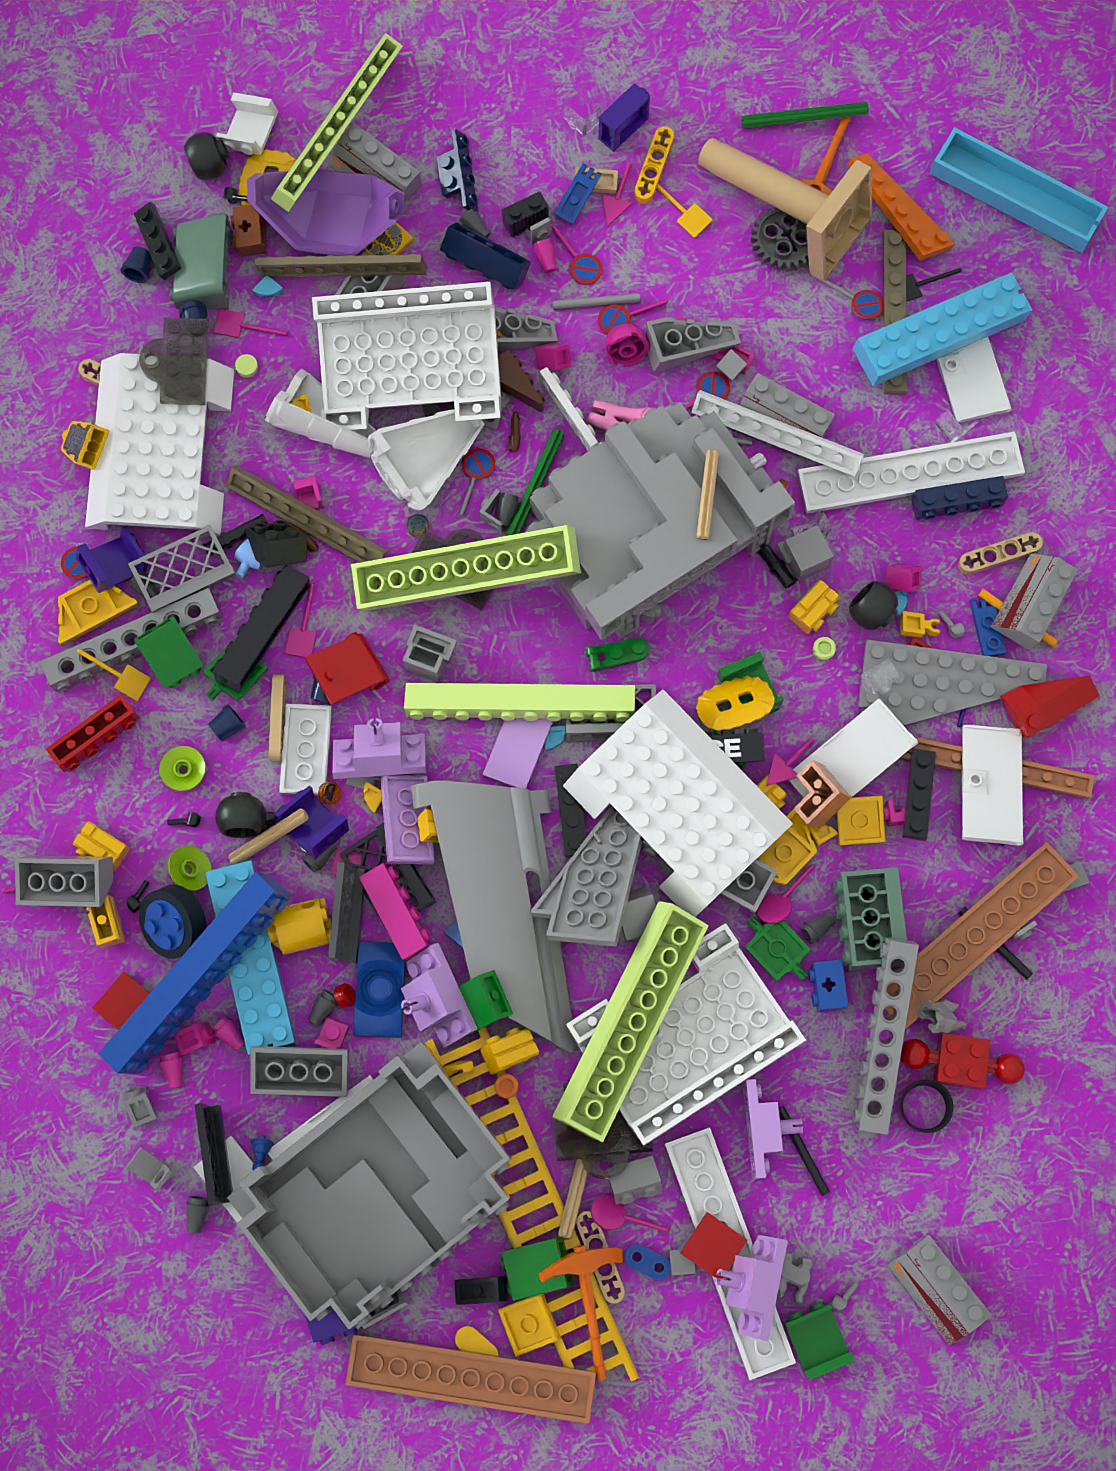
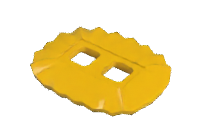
[239,149,296,206]
[696,675,775,731]

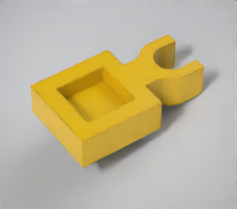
[900,611,940,638]

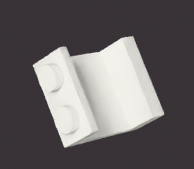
[216,93,279,155]

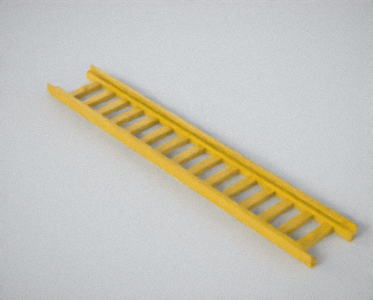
[425,1027,639,1382]

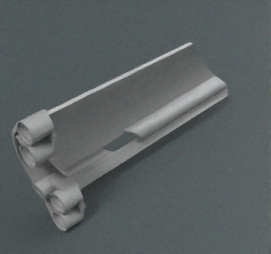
[411,780,577,1053]

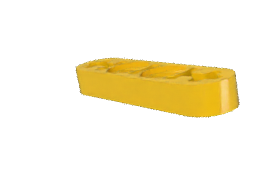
[634,126,674,204]

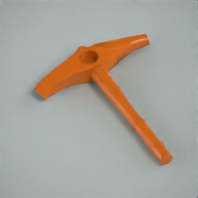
[798,116,851,195]
[538,1245,623,1381]

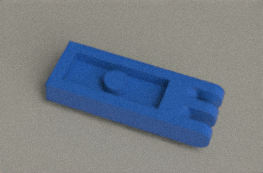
[554,163,602,225]
[970,598,1007,657]

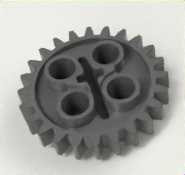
[750,207,809,272]

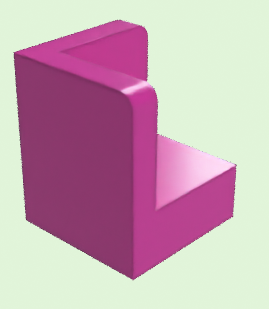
[535,343,571,371]
[293,476,324,510]
[886,563,922,592]

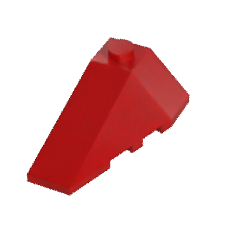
[1000,676,1100,737]

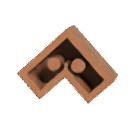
[794,760,851,829]

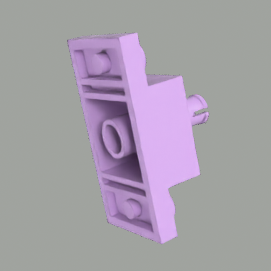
[332,718,426,779]
[401,943,477,1049]
[742,1079,803,1180]
[715,1235,788,1341]

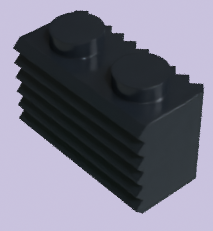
[501,191,549,238]

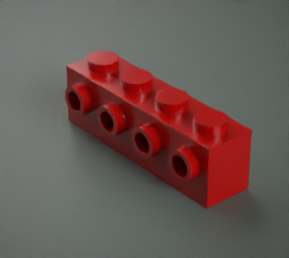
[46,694,140,773]

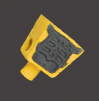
[61,421,110,470]

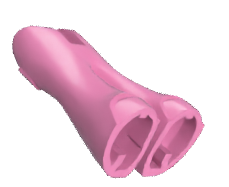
[587,400,651,431]

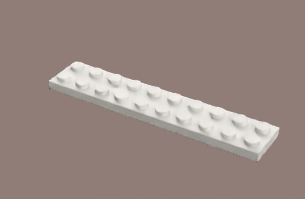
[797,432,1025,514]
[665,1127,796,1380]

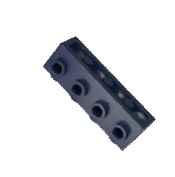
[440,222,531,290]
[911,476,1008,520]

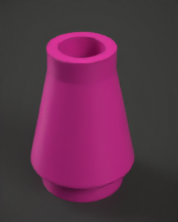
[533,239,557,273]
[212,1016,245,1051]
[159,1051,183,1088]

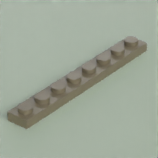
[883,230,907,395]
[255,254,428,277]
[226,465,387,563]

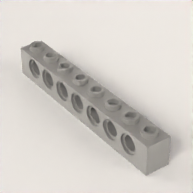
[40,588,222,691]
[853,937,919,1135]

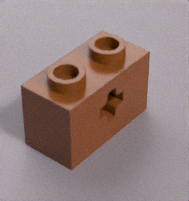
[231,205,267,257]

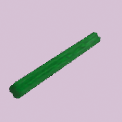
[741,102,869,128]
[505,428,565,536]

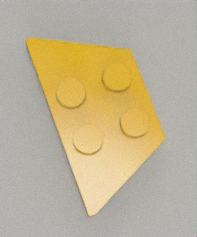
[58,580,139,646]
[757,809,818,886]

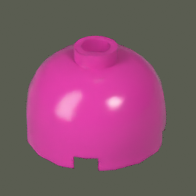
[605,323,650,367]

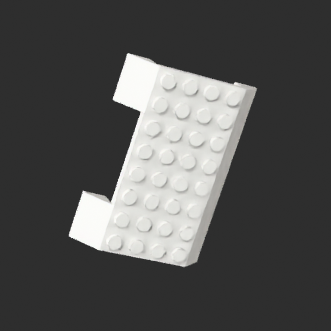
[312,282,501,430]
[85,353,234,537]
[563,690,793,917]
[566,923,806,1146]

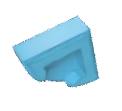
[252,275,284,297]
[894,590,907,617]
[545,725,566,750]

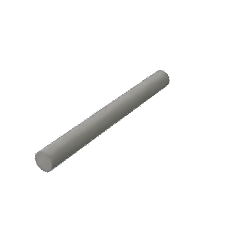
[553,293,640,310]

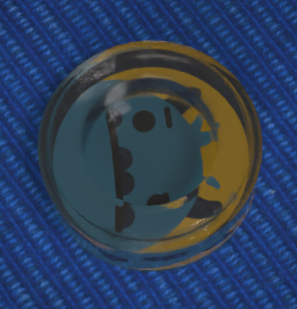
[406,514,429,537]

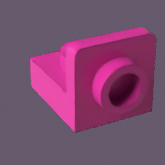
[883,799,905,827]
[315,1018,349,1049]
[174,1022,216,1056]

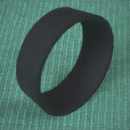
[900,1080,953,1133]

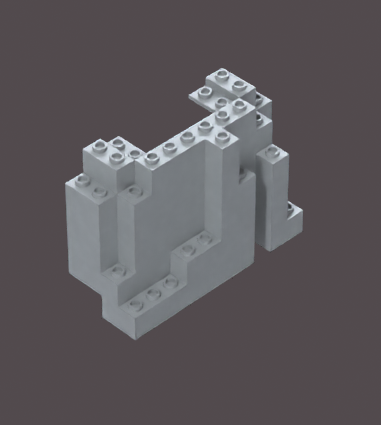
[526,402,795,640]
[227,1042,512,1330]

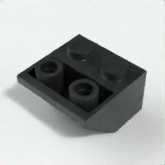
[245,520,307,568]

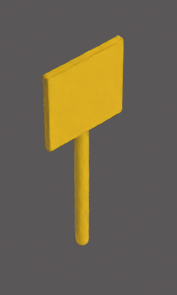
[657,184,713,238]
[77,649,151,701]

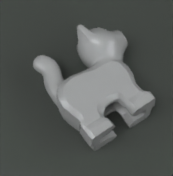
[917,999,966,1033]
[777,1253,813,1304]

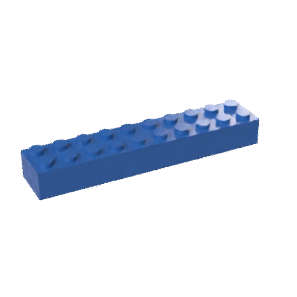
[98,872,292,1074]

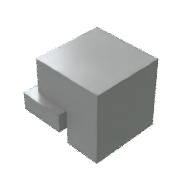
[776,525,834,582]
[403,624,457,683]
[619,886,657,942]

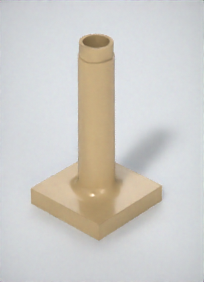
[698,138,872,282]

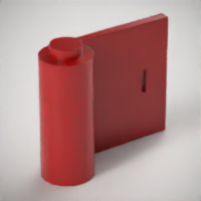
[305,632,390,705]

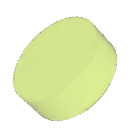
[235,354,258,378]
[812,637,836,661]

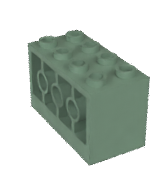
[833,867,907,972]

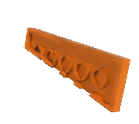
[848,153,955,261]

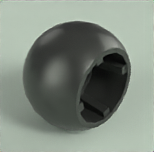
[184,132,229,181]
[849,581,898,630]
[215,792,266,838]

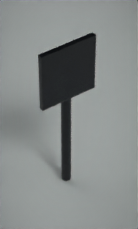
[906,268,962,302]

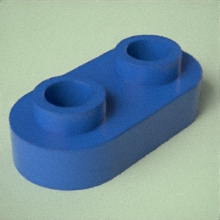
[625,1244,671,1280]

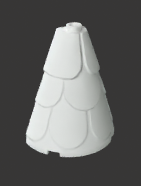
[265,368,377,458]
[368,409,484,510]

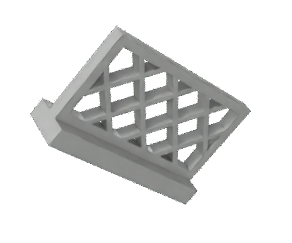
[128,525,235,612]
[566,684,656,742]

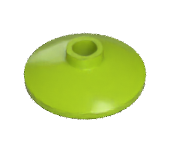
[159,746,206,791]
[168,845,212,891]

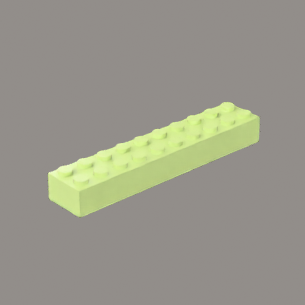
[351,525,581,611]
[552,902,709,1142]

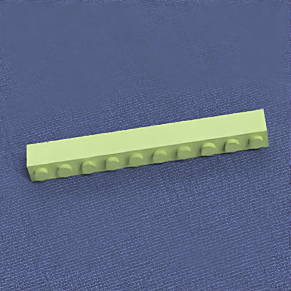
[271,33,403,212]
[404,683,636,722]

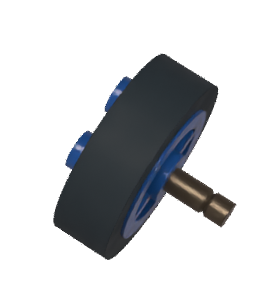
[139,885,207,959]

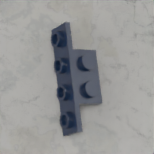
[437,128,478,212]

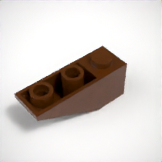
[498,350,545,412]

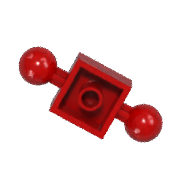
[900,1033,1025,1090]

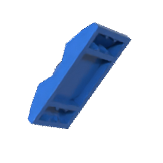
[354,942,406,1038]

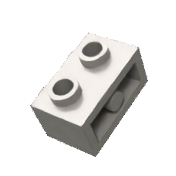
[607,1155,662,1205]

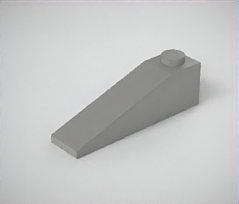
[494,304,558,353]
[645,317,741,372]

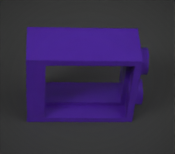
[598,83,650,152]

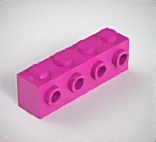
[359,863,432,960]

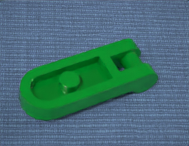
[585,637,649,672]

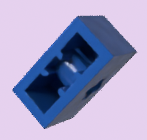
[808,959,849,1012]

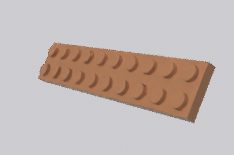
[872,842,1079,1030]
[345,1334,596,1424]

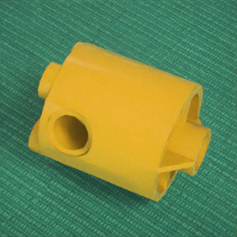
[267,898,331,955]

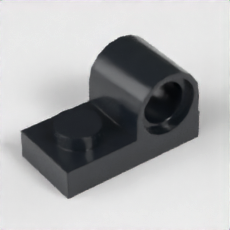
[454,1276,508,1305]

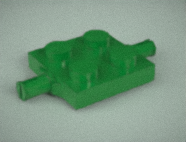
[203,639,268,702]
[744,916,811,982]

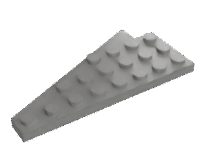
[858,640,1047,726]
[531,805,643,947]

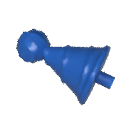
[251,1135,274,1171]

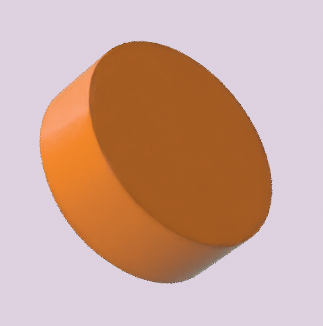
[495,1074,519,1099]

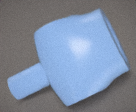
[234,538,263,579]

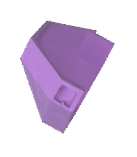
[247,169,404,256]

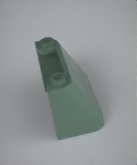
[170,214,233,310]

